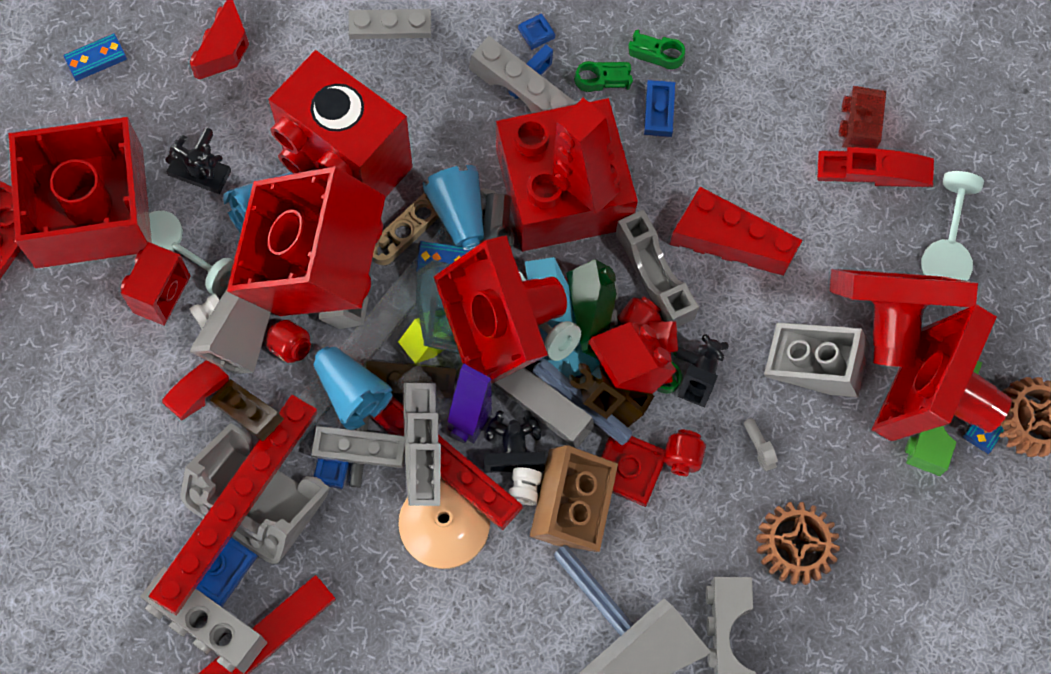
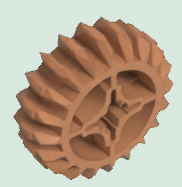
[999,377,1051,457]
[756,502,840,585]

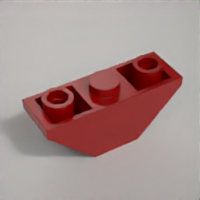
[190,0,249,80]

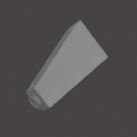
[190,287,271,374]
[493,367,595,448]
[579,598,711,674]

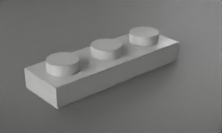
[349,9,431,39]
[311,426,405,468]

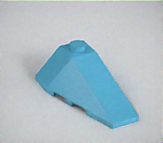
[525,257,600,378]

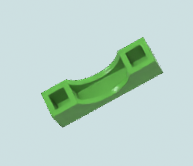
[905,361,982,476]

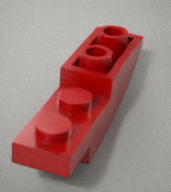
[817,147,934,187]

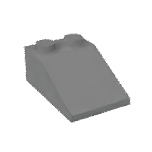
[764,323,870,398]

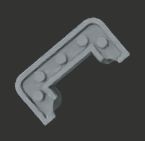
[180,423,330,564]

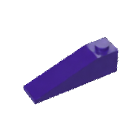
[447,364,492,444]

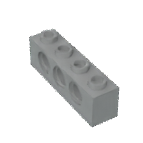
[140,566,267,674]

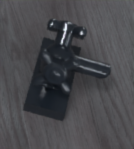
[165,127,231,195]
[672,334,729,408]
[484,410,545,473]

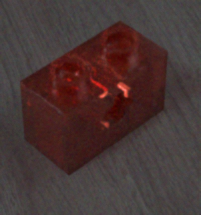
[838,86,886,149]

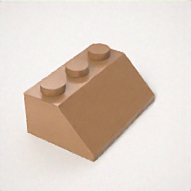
[530,445,618,552]

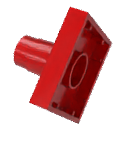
[433,235,567,384]
[830,269,978,367]
[871,304,1012,441]

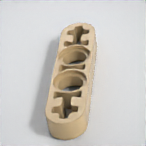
[372,193,439,265]

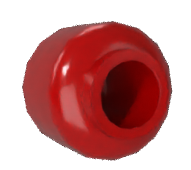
[618,296,661,325]
[266,320,311,363]
[664,429,706,477]

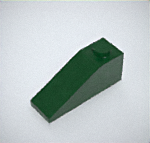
[566,259,617,360]

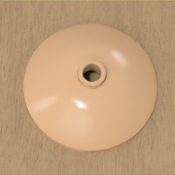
[399,478,490,569]

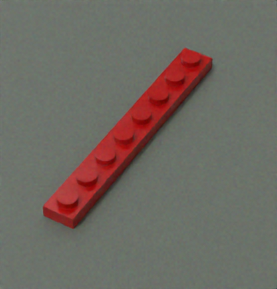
[148,395,318,616]

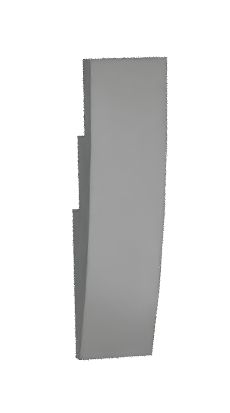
[404,383,441,506]

